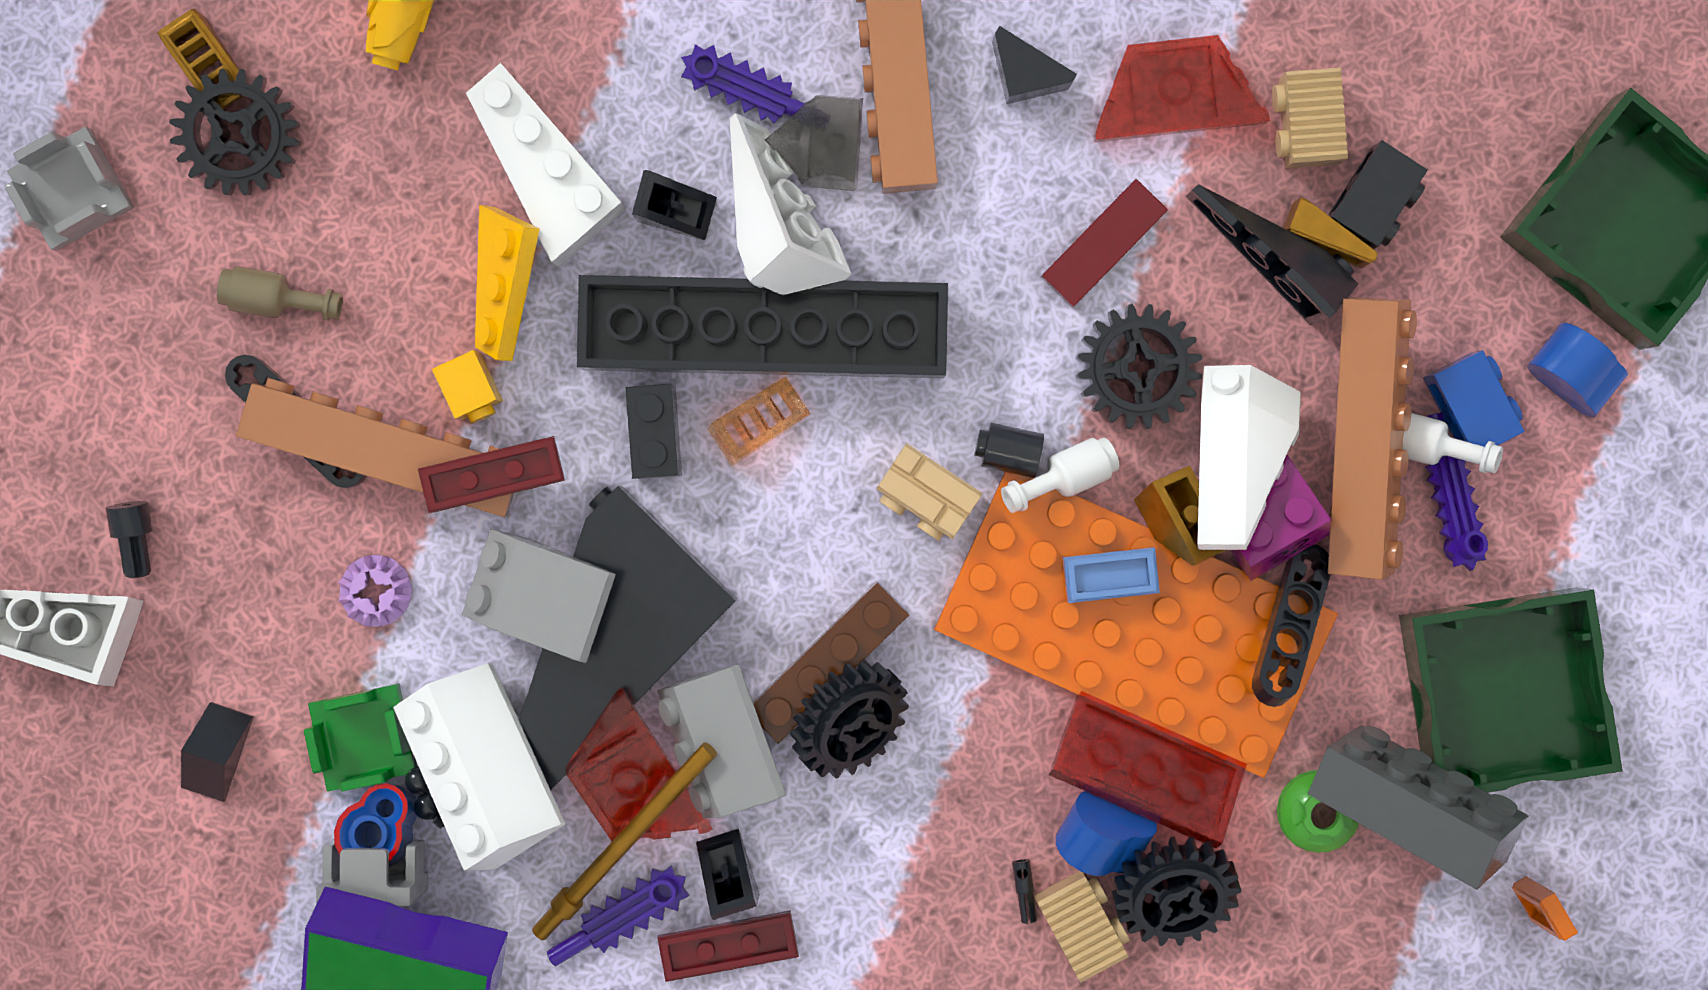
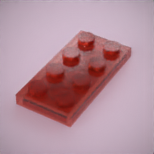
[1049,691,1247,849]

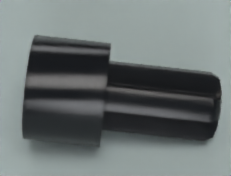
[106,501,152,578]

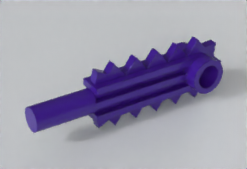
[681,44,832,132]
[1425,412,1488,571]
[547,865,690,967]

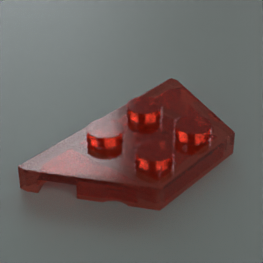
[1093,35,1270,143]
[565,688,713,842]

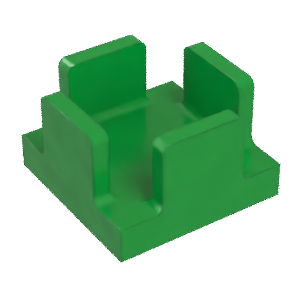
[304,683,417,792]

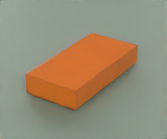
[1512,876,1578,941]

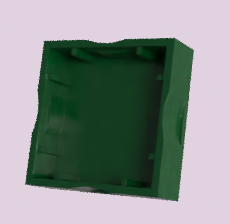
[1500,88,1708,350]
[1399,587,1623,793]

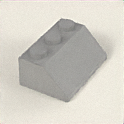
[657,664,787,819]

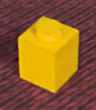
[432,350,503,424]

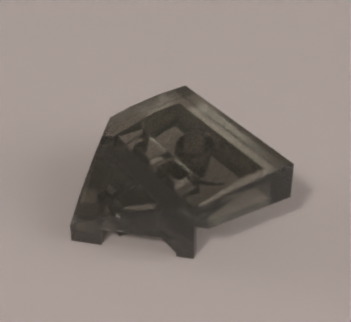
[765,95,863,191]

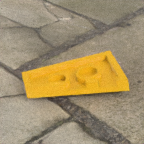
[475,205,540,361]

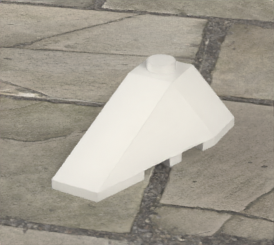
[730,113,851,295]
[1198,365,1301,550]

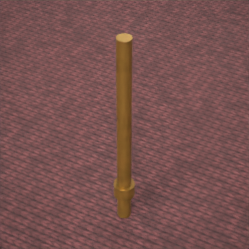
[532,742,717,940]

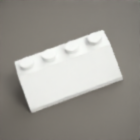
[393,663,566,871]

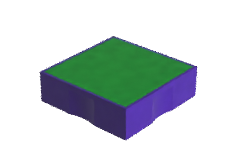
[301,886,508,990]

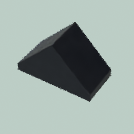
[992,26,1077,104]
[632,170,717,240]
[181,702,254,802]
[696,829,760,920]

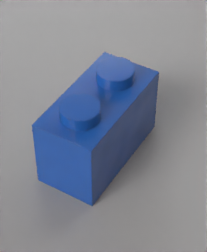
[1423,350,1525,447]

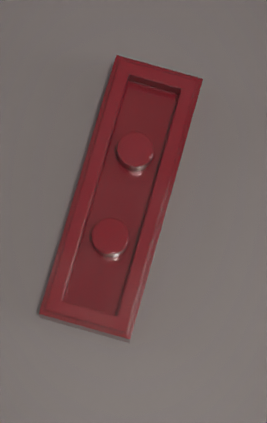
[1041,179,1168,308]
[418,436,565,514]
[657,910,799,982]

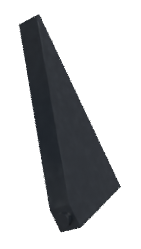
[519,486,738,790]

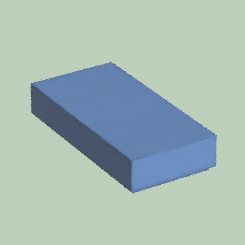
[1062,547,1160,603]

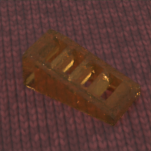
[708,376,811,466]

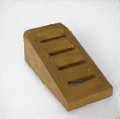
[157,9,243,109]
[1283,197,1378,268]

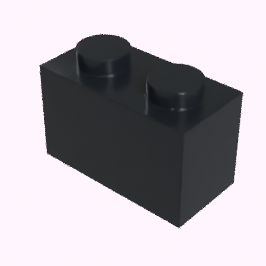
[1328,140,1428,249]
[625,384,682,479]

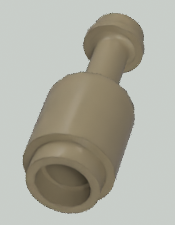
[217,266,343,321]

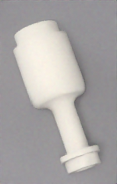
[1403,413,1503,474]
[1001,438,1119,513]

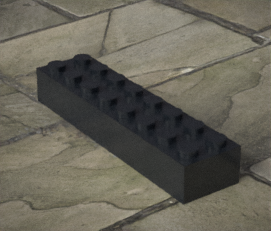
[577,275,948,378]

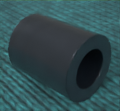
[974,422,1044,478]

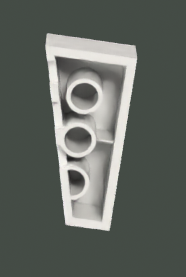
[466,63,626,267]
[0,590,143,687]

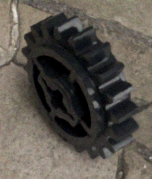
[169,69,301,196]
[1075,304,1202,430]
[790,660,909,779]
[1112,836,1241,946]

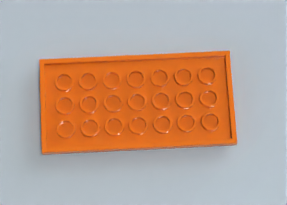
[934,472,1339,778]

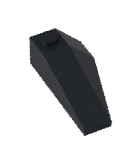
[1186,184,1358,325]

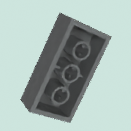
[1308,725,1529,890]

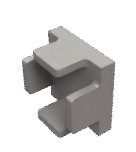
[4,126,134,251]
[316,839,428,906]

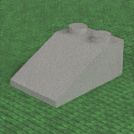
[462,529,616,663]

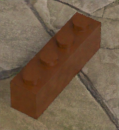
[753,581,909,744]

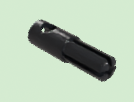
[1012,859,1037,924]

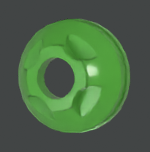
[1277,770,1359,853]

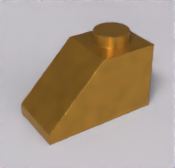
[1134,465,1226,566]

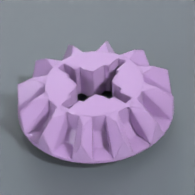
[338,555,412,627]

